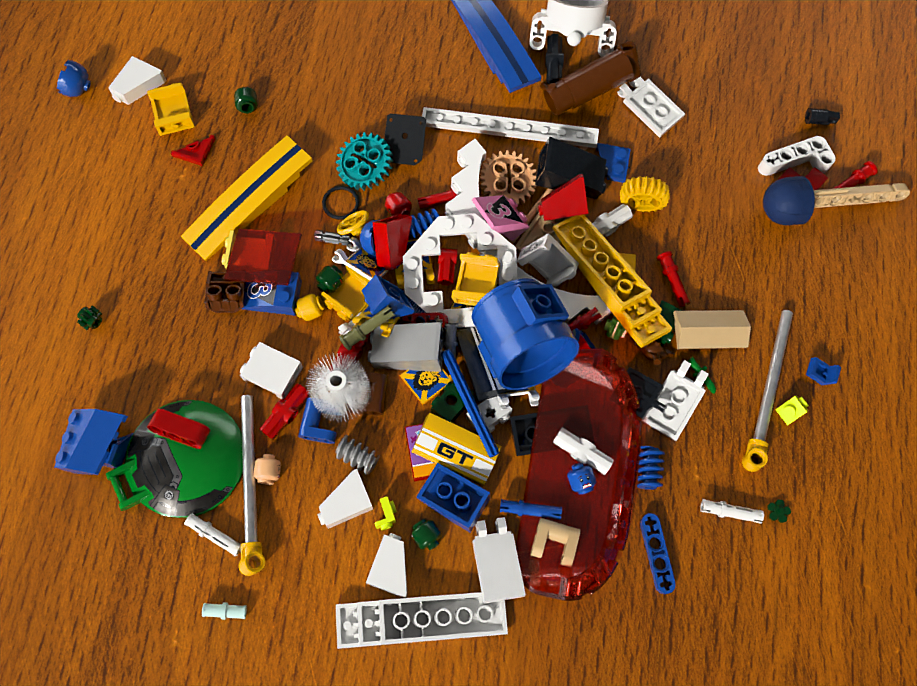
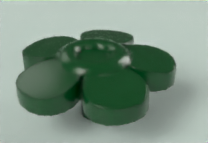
[767,499,791,523]

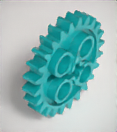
[336,132,393,191]

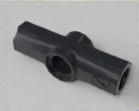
[545,34,564,84]

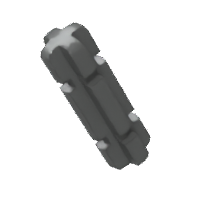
[314,230,350,246]

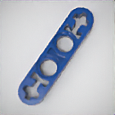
[640,513,675,594]

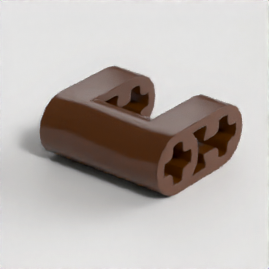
[347,371,388,416]

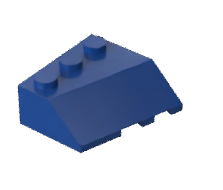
[54,409,128,475]

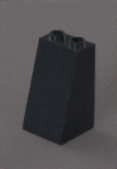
[535,137,608,199]

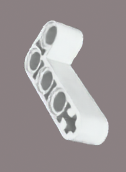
[758,136,836,176]

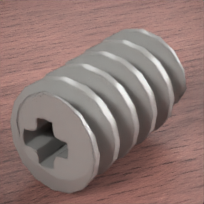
[335,434,380,475]

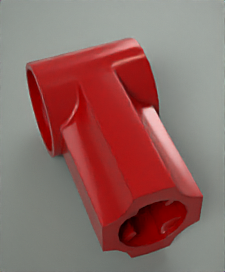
[437,248,458,286]

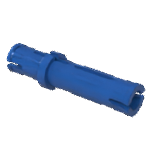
[500,499,562,520]

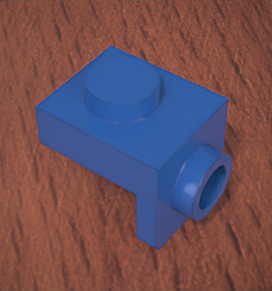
[806,357,841,385]

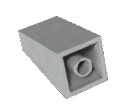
[368,322,445,372]

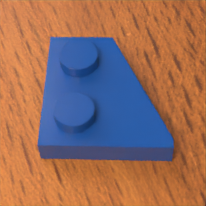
[596,143,631,183]

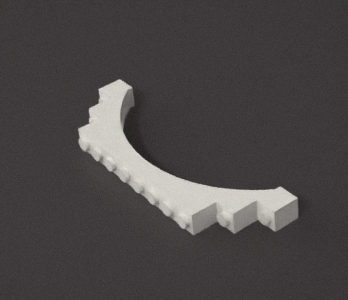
[445,139,612,325]

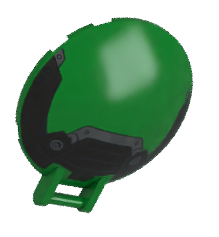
[106,400,243,518]

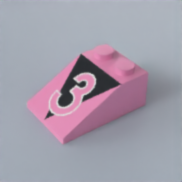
[472,195,529,241]

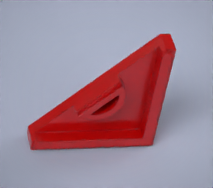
[171,135,216,166]

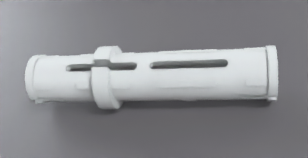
[700,499,764,524]
[184,513,241,557]

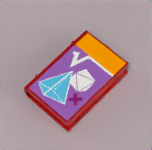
[405,424,436,482]

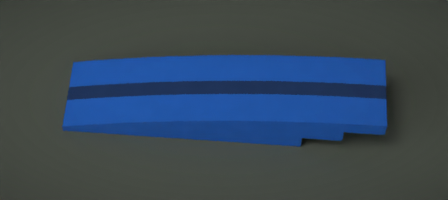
[451,0,541,93]

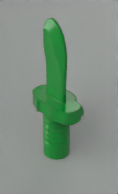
[687,357,716,394]

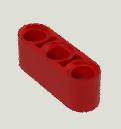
[147,409,211,449]

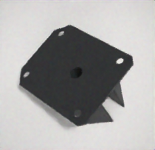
[385,113,426,165]

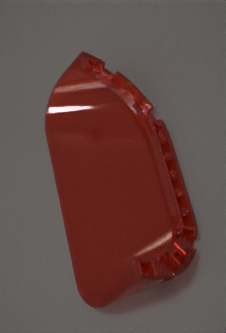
[516,348,642,601]

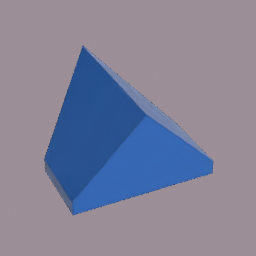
[103,433,133,469]

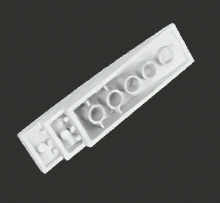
[336,592,508,649]

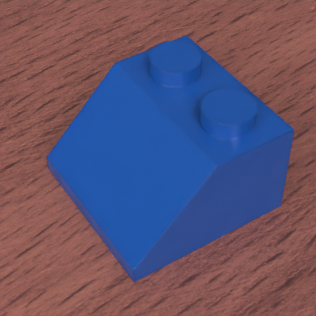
[362,274,415,319]

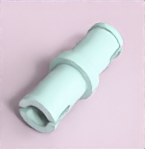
[202,602,247,620]

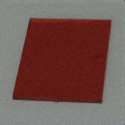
[224,229,302,286]

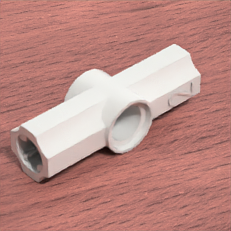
[592,204,633,237]
[553,427,614,475]

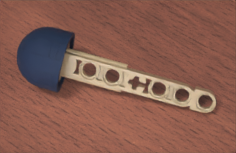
[763,176,910,225]

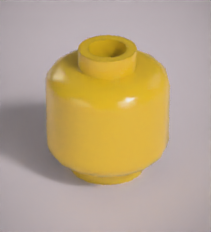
[295,294,325,321]

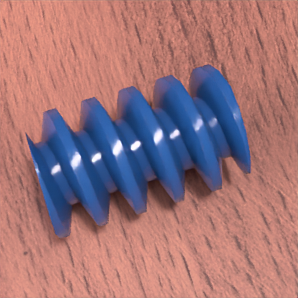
[408,208,439,240]
[637,446,665,490]

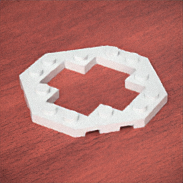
[403,213,518,329]

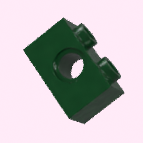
[431,381,475,423]

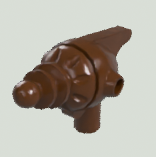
[629,337,675,365]

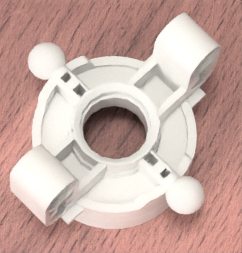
[530,0,617,57]

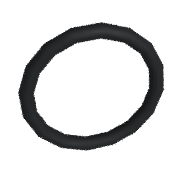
[322,186,359,220]

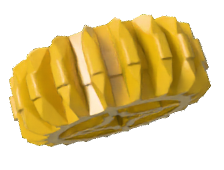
[620,176,670,213]

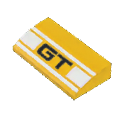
[411,413,502,485]

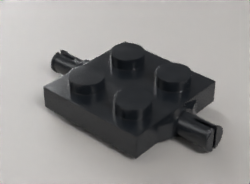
[606,367,667,420]

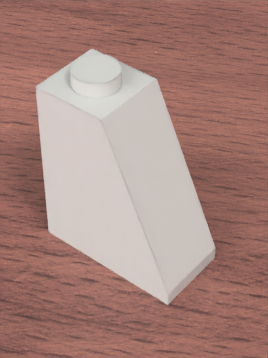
[108,56,167,105]
[317,469,373,529]
[366,533,407,598]

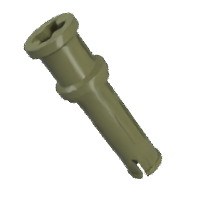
[339,305,396,350]

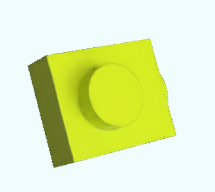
[775,395,809,426]
[375,496,397,531]

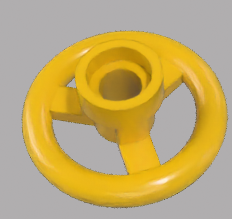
[337,210,369,237]

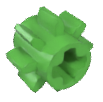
[604,316,627,340]

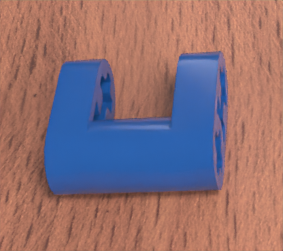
[298,397,343,444]

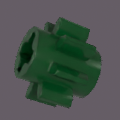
[77,305,102,330]

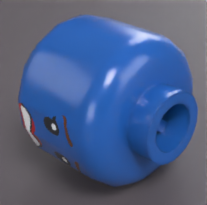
[567,463,597,494]

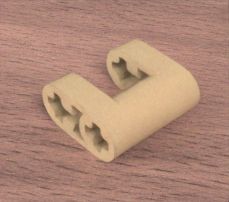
[530,518,580,567]

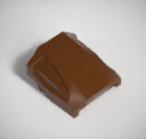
[204,270,247,313]

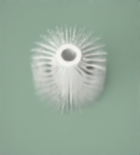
[306,353,371,422]

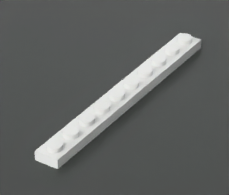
[421,107,599,148]

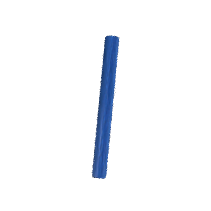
[441,349,499,458]

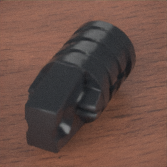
[805,108,840,125]

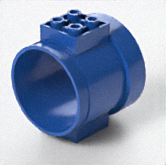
[471,278,579,390]

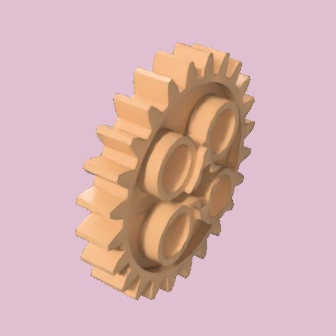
[479,150,536,204]

